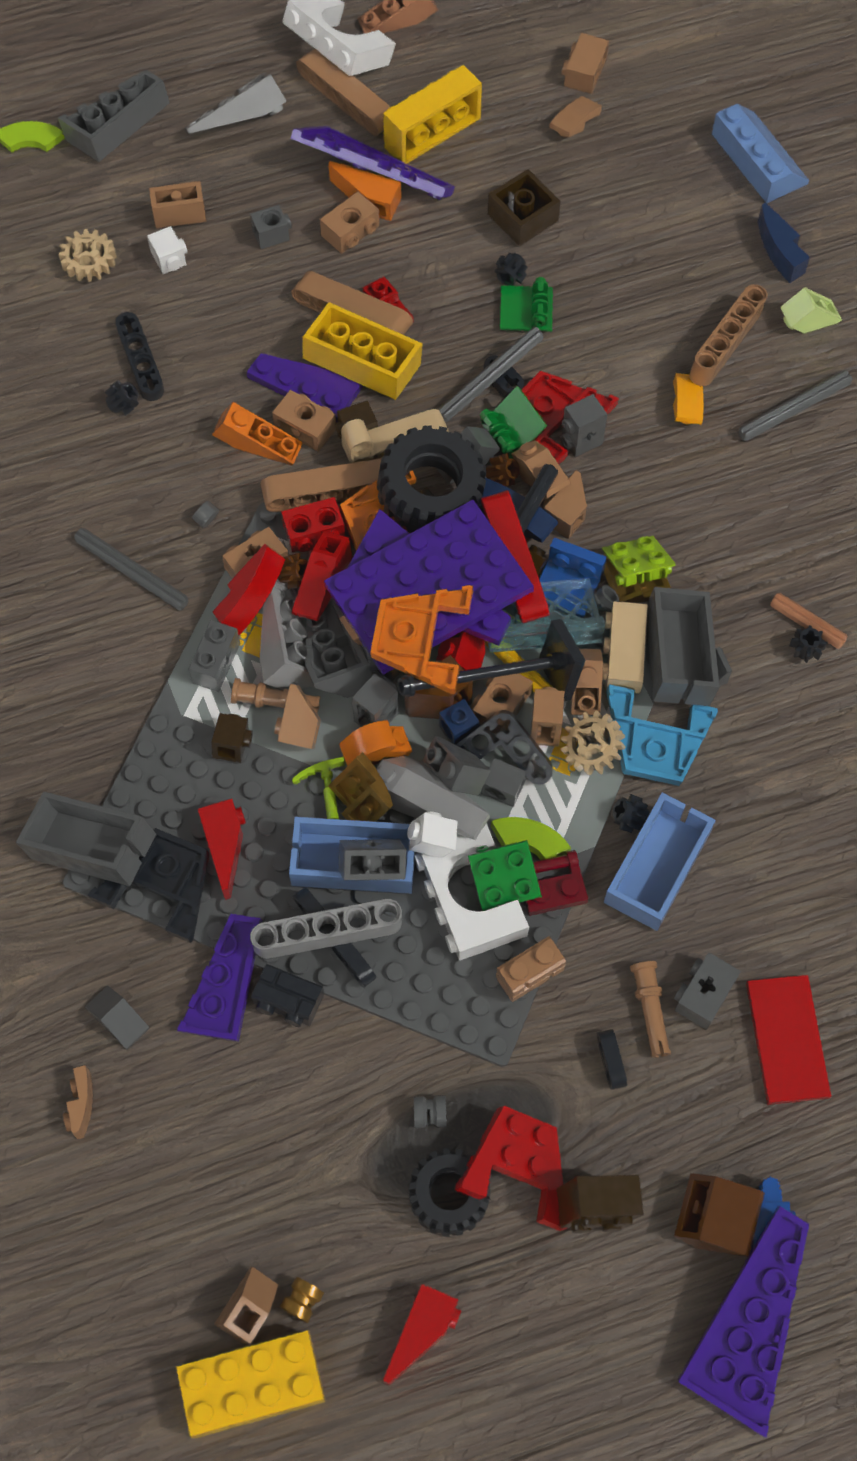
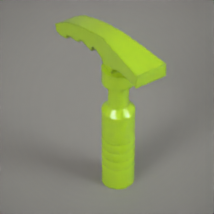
[292,757,345,819]

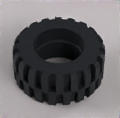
[377,425,486,533]

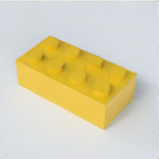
[383,65,482,164]
[303,302,422,400]
[176,1330,326,1438]

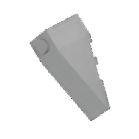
[185,72,286,134]
[259,580,314,690]
[376,756,490,840]

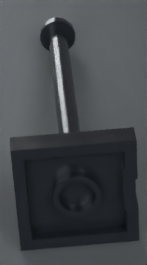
[398,619,586,701]

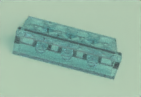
[488,578,606,653]

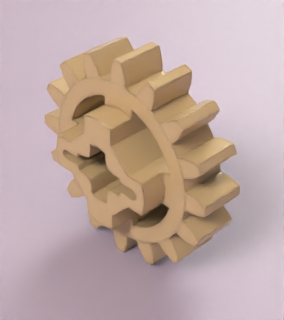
[59,229,117,282]
[561,711,626,775]

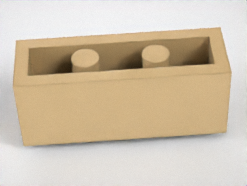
[602,601,648,694]

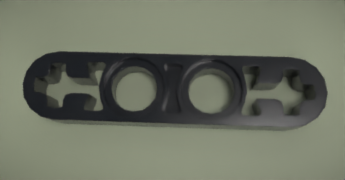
[115,312,164,401]
[292,887,377,988]

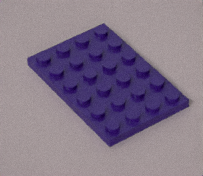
[324,500,534,675]

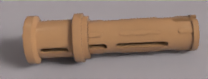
[231,678,321,714]
[630,961,671,1058]

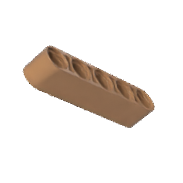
[296,48,390,136]
[291,271,413,335]
[689,284,768,386]
[260,458,381,512]

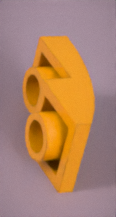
[673,373,704,425]

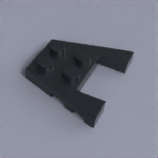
[88,828,210,943]

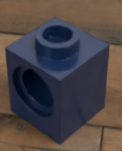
[439,699,480,744]

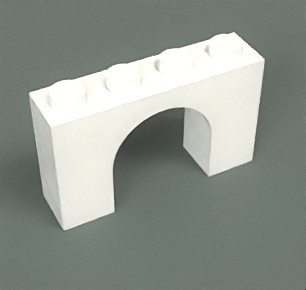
[282,0,396,76]
[414,823,529,961]

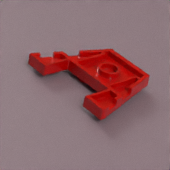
[522,371,619,465]
[455,1106,567,1231]

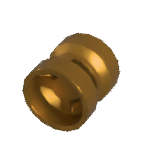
[280,1277,324,1324]

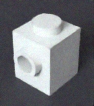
[147,226,188,274]
[407,812,458,858]

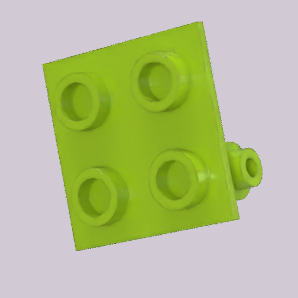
[602,536,676,587]

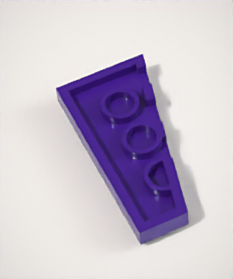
[247,353,363,422]
[176,914,263,1042]

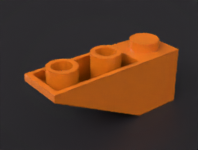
[328,161,401,221]
[212,402,303,466]

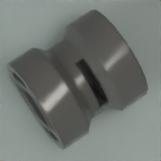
[414,1095,447,1128]

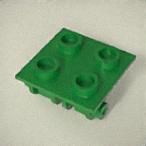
[500,277,553,332]
[480,386,547,459]
[468,840,542,911]

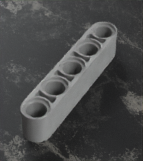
[250,899,402,959]

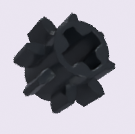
[495,253,528,286]
[105,380,139,416]
[789,625,827,663]
[612,794,650,833]

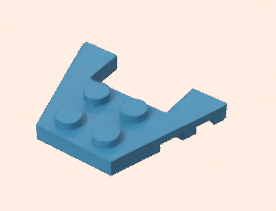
[606,684,718,786]

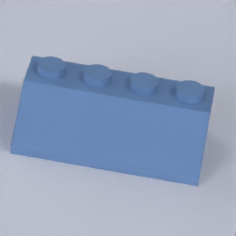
[712,104,809,203]

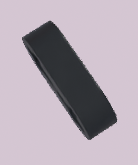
[483,355,524,398]
[596,1029,627,1090]

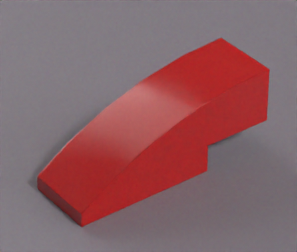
[212,544,285,636]

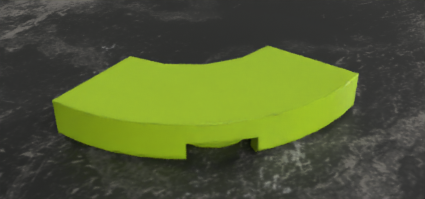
[0,121,65,153]
[490,817,571,860]

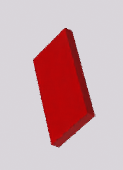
[746,975,831,1105]

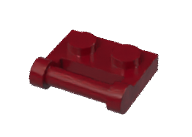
[525,850,589,916]

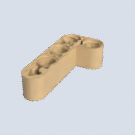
[341,409,449,463]

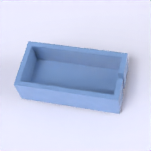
[604,792,716,931]
[289,817,415,894]

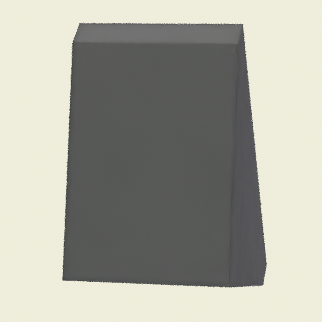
[85,985,150,1050]

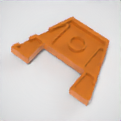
[339,470,416,551]
[370,585,473,694]

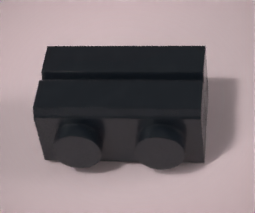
[251,964,324,1027]

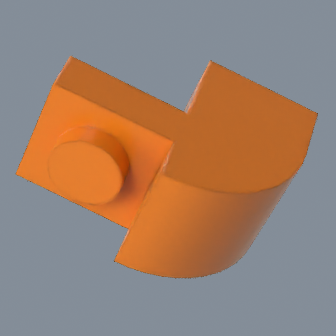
[339,720,413,766]

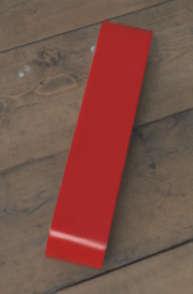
[481,490,550,624]

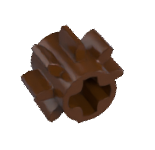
[486,453,520,487]
[278,553,308,589]

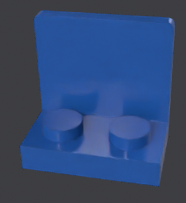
[539,538,607,618]

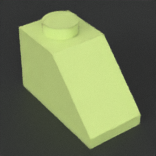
[780,287,842,333]

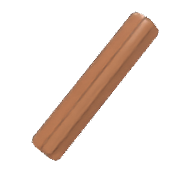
[770,593,848,649]

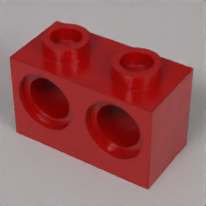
[281,497,345,553]

